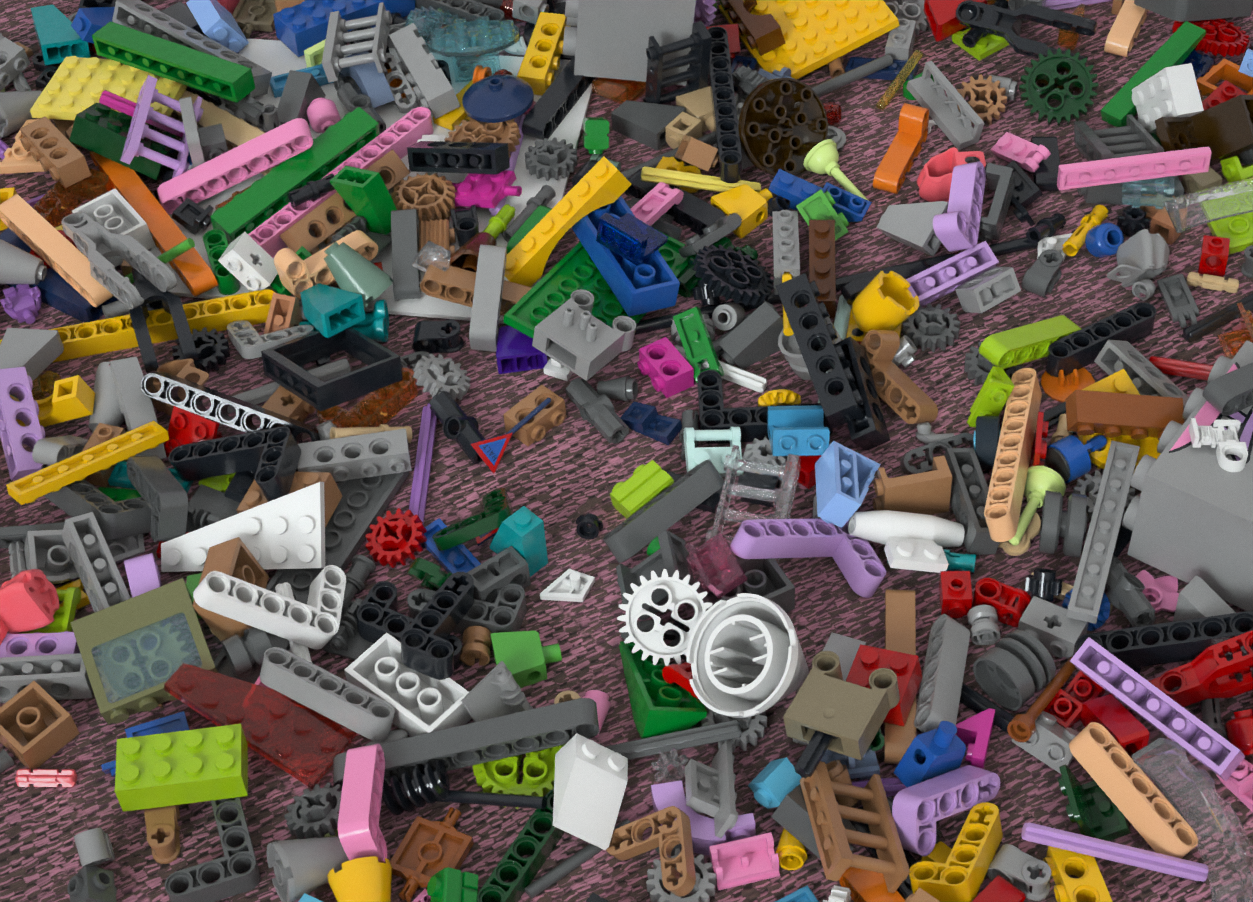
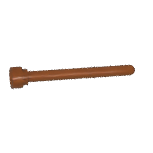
[1007,656,1077,742]

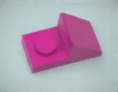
[956,708,995,769]

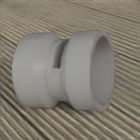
[967,605,1000,645]

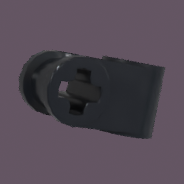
[450,205,479,247]
[412,320,464,354]

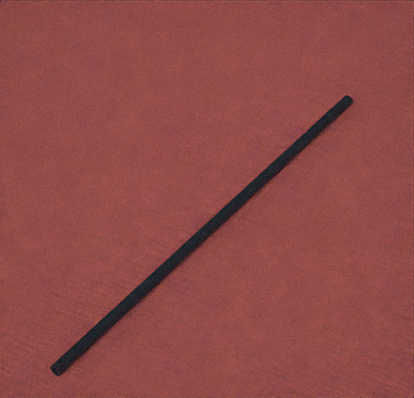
[635,237,1038,335]

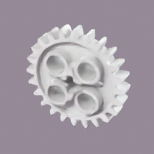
[617,569,713,666]

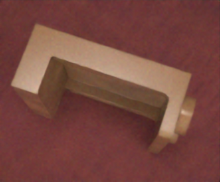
[872,455,952,515]

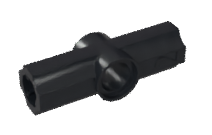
[429,391,485,464]

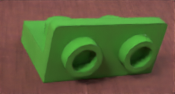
[796,189,850,240]

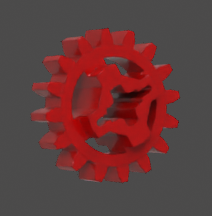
[365,508,427,568]

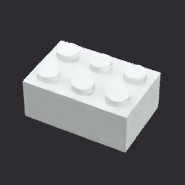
[1132,63,1204,133]
[72,189,155,267]

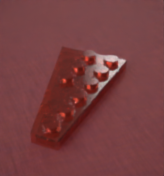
[164,663,357,789]

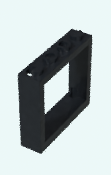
[261,327,403,411]

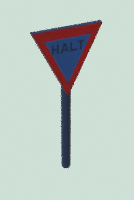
[469,398,551,473]

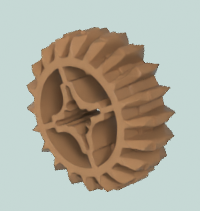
[391,172,457,222]

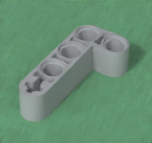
[469,244,507,352]

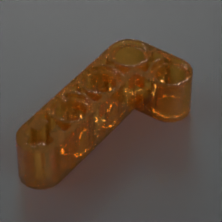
[32,168,112,228]
[317,368,418,436]

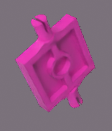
[452,170,522,208]

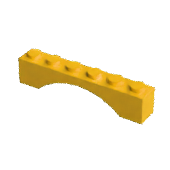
[505,156,632,287]

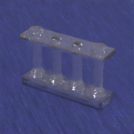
[705,445,801,564]

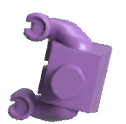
[0,284,41,324]

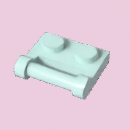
[684,427,743,477]

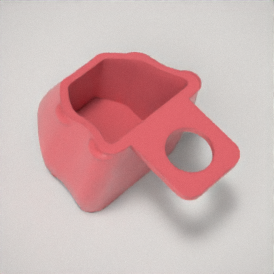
[917,147,986,202]
[0,569,59,645]

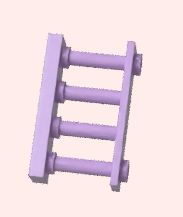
[120,75,204,178]

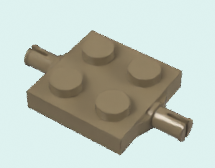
[232,0,277,39]

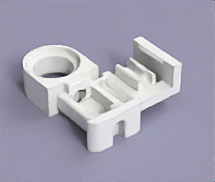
[1189,418,1248,472]

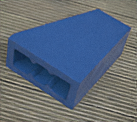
[71,7,115,44]

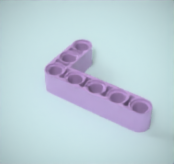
[730,518,886,598]

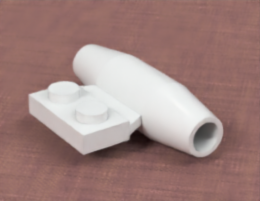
[848,510,965,573]

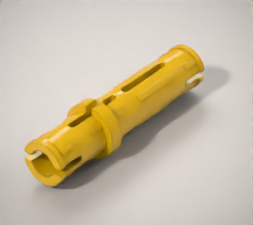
[1062,205,1108,256]

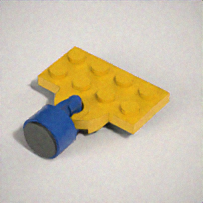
[1045,369,1161,483]

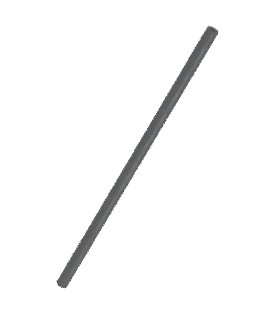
[621,54,893,179]

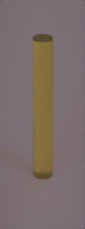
[876,50,923,110]

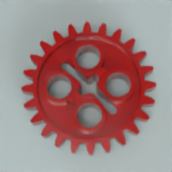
[1172,19,1250,57]

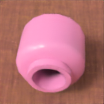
[306,97,341,133]

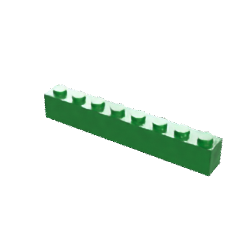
[92,21,255,103]
[210,107,380,244]

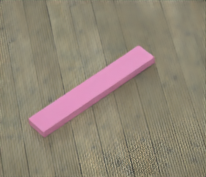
[1057,147,1212,190]

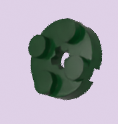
[407,558,452,591]

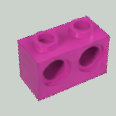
[637,337,694,398]

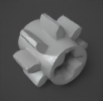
[892,335,917,368]

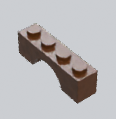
[719,0,785,56]
[809,220,836,319]

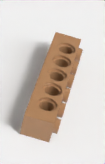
[279,149,411,255]

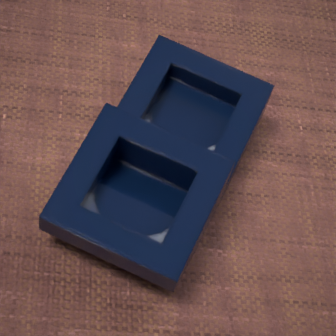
[620,402,682,445]

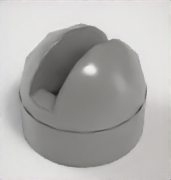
[1132,278,1156,301]

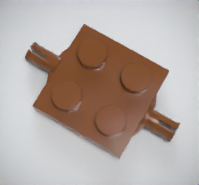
[390,807,474,902]

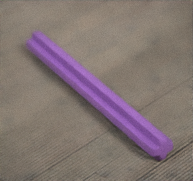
[409,403,437,524]

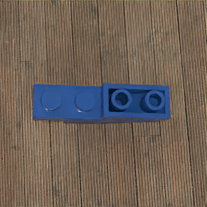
[768,169,872,222]

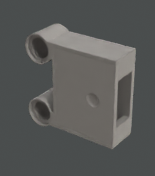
[532,289,636,381]

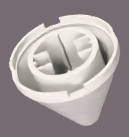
[687,593,809,718]

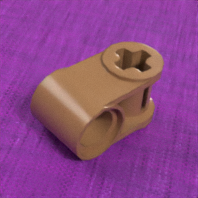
[144,805,181,864]

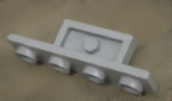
[685,740,738,838]

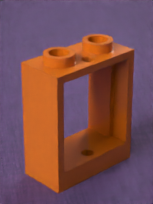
[1196,58,1253,102]

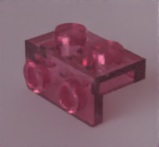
[685,532,748,599]

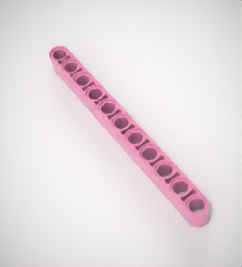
[248,107,433,258]

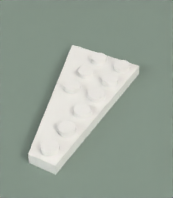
[161,482,325,572]

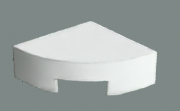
[501,36,527,55]

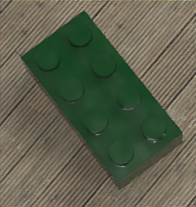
[69,103,180,180]

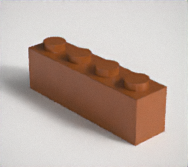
[1065,390,1184,440]

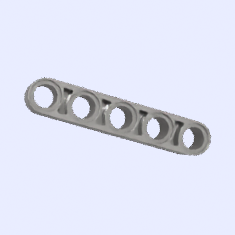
[914,614,970,733]
[260,647,395,741]

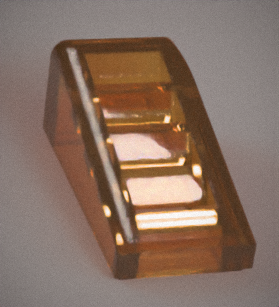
[1057,4,1085,51]

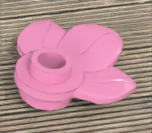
[1135,570,1179,613]

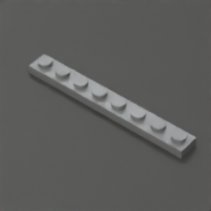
[1066,441,1140,624]

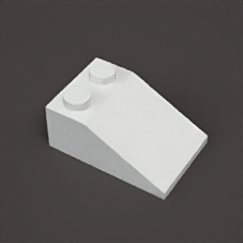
[553,733,628,850]

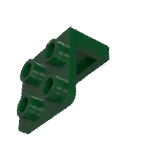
[1058,764,1131,841]

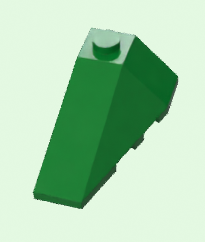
[619,641,707,739]

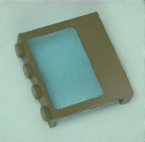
[70,578,221,725]

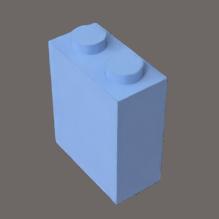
[186,0,249,53]

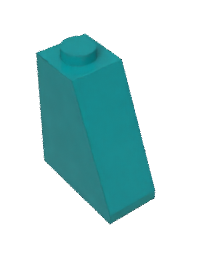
[300,283,366,338]
[489,506,548,577]

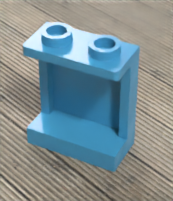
[767,405,830,456]

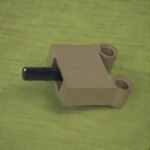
[783,651,900,779]

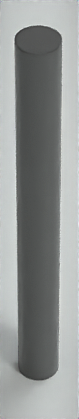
[524,819,631,899]

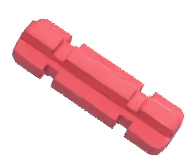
[15,769,77,787]

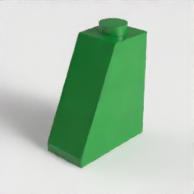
[330,166,397,235]

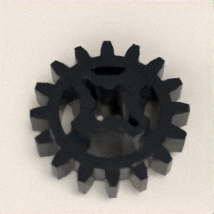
[172,327,230,374]

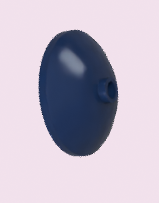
[462,74,534,123]

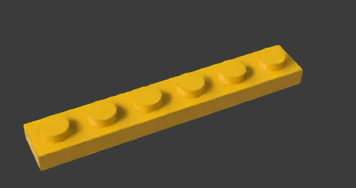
[6,421,169,505]

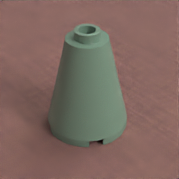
[324,242,394,308]

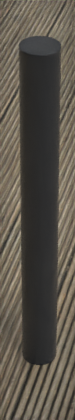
[437,790,547,809]

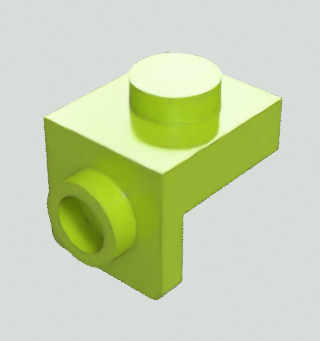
[1220,156,1253,183]

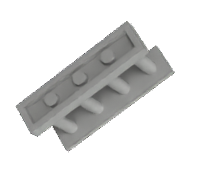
[322,2,392,82]

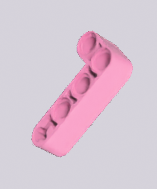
[338,744,388,863]

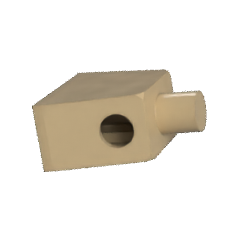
[676,86,715,132]

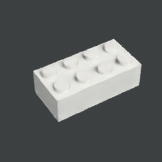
[344,633,472,737]

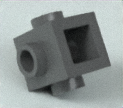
[67,865,117,902]

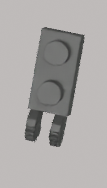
[678,213,742,258]

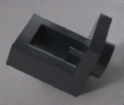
[171,198,214,235]

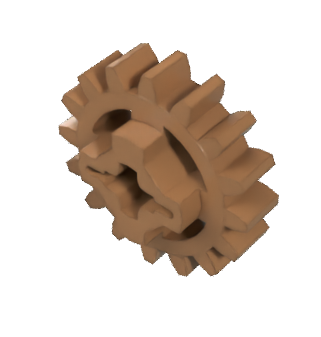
[957,74,1007,125]

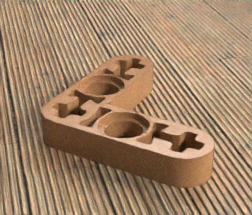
[606,806,696,897]

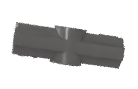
[337,82,386,134]
[223,95,264,129]
[565,377,629,444]
[1105,555,1157,627]

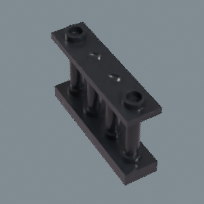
[643,21,712,104]

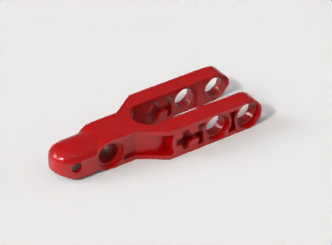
[1149,630,1253,707]

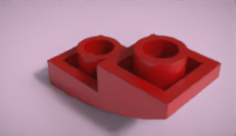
[1044,671,1106,729]

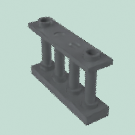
[1074,115,1164,161]

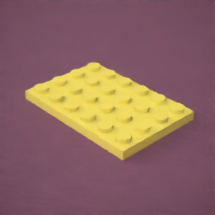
[30,56,188,121]

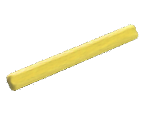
[641,167,761,193]

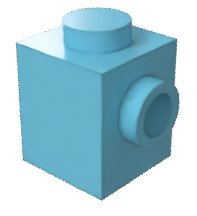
[748,757,802,809]

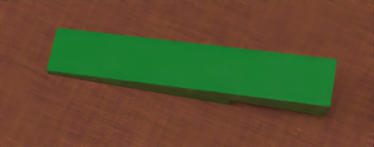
[1101,21,1206,127]

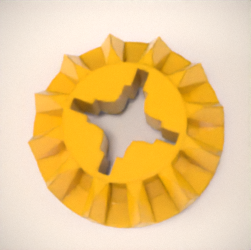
[758,389,801,407]

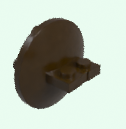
[738,78,828,176]

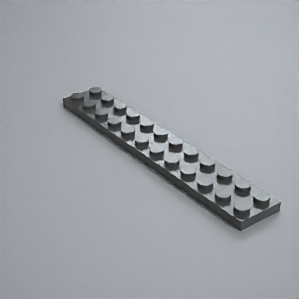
[187,471,409,724]

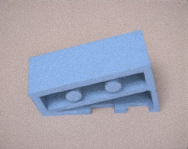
[815,441,881,528]

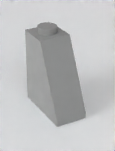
[877,201,948,257]
[0,328,64,381]
[1173,575,1248,661]

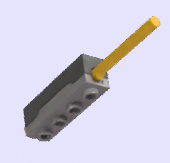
[772,210,800,336]

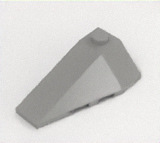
[24,530,145,584]

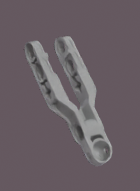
[61,212,177,309]

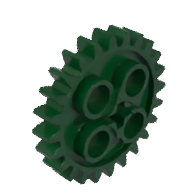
[1019,48,1099,126]

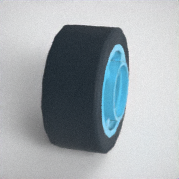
[973,416,1001,469]

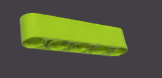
[979,315,1082,369]

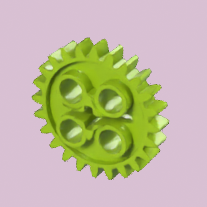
[472,745,564,809]

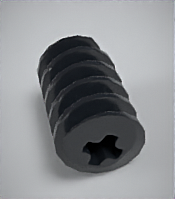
[382,760,450,815]

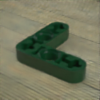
[432,488,513,551]

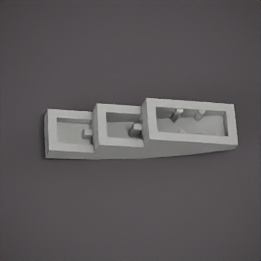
[109,356,167,459]

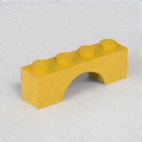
[10,375,95,427]

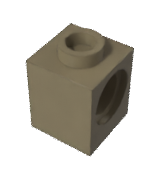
[1181,166,1223,201]

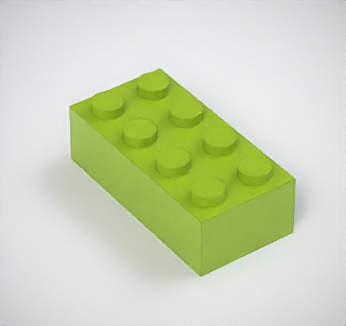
[115,724,248,812]

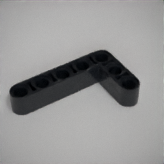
[697,370,833,444]
[168,427,301,502]

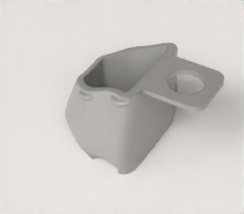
[1107,229,1170,287]

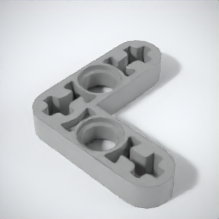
[179,97,205,168]
[227,320,314,359]

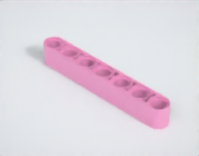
[157,118,313,215]

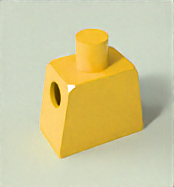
[711,184,773,239]

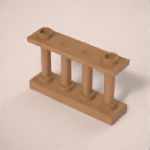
[799,761,910,893]

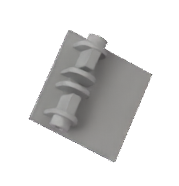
[461,661,533,722]

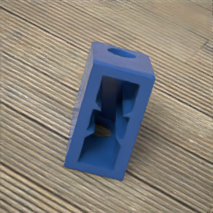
[893,721,966,788]

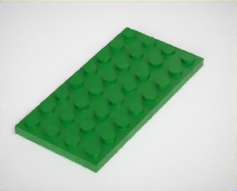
[503,226,692,338]

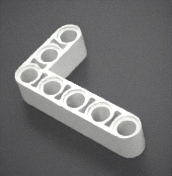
[193,565,346,649]

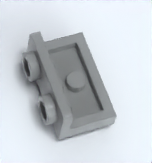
[1012,711,1079,774]

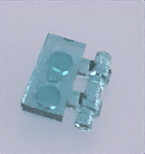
[1121,176,1175,209]

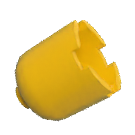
[852,271,919,333]

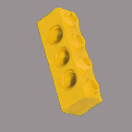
[517,12,571,95]
[1043,846,1113,902]

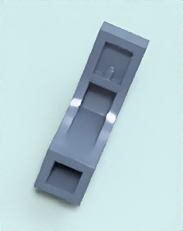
[341,51,395,108]

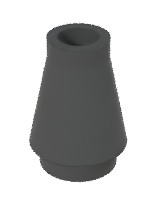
[597,376,638,402]

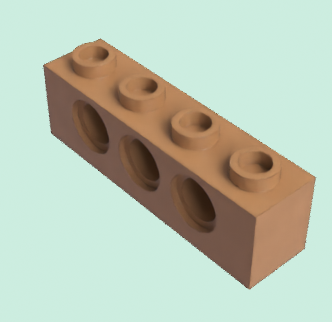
[20,116,91,188]

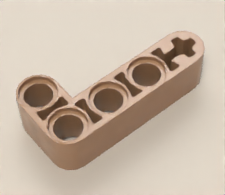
[860,330,938,424]

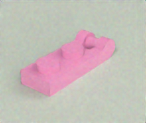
[990,132,1051,173]
[631,182,684,231]

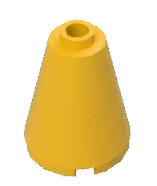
[327,856,392,902]

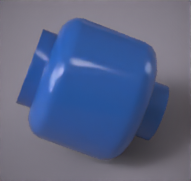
[1085,222,1124,258]

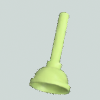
[803,139,869,201]
[1008,466,1066,546]

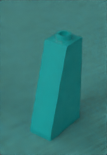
[31,4,91,65]

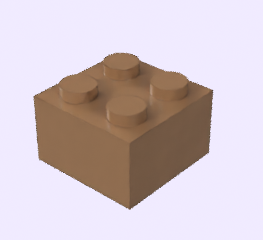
[0,681,80,772]

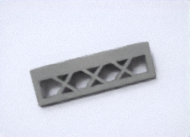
[906,61,984,150]

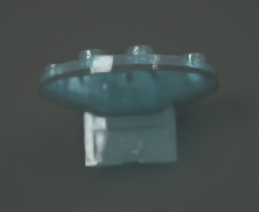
[426,16,520,83]

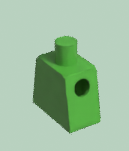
[490,631,562,688]

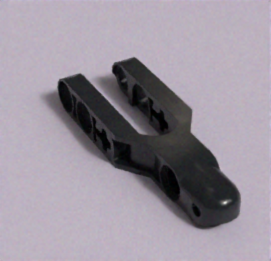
[955,0,1098,61]
[129,267,199,374]

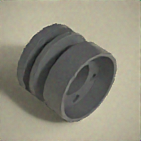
[973,629,1056,711]

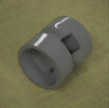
[221,627,272,676]

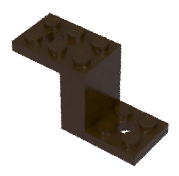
[1155,95,1253,166]

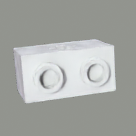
[218,232,278,292]

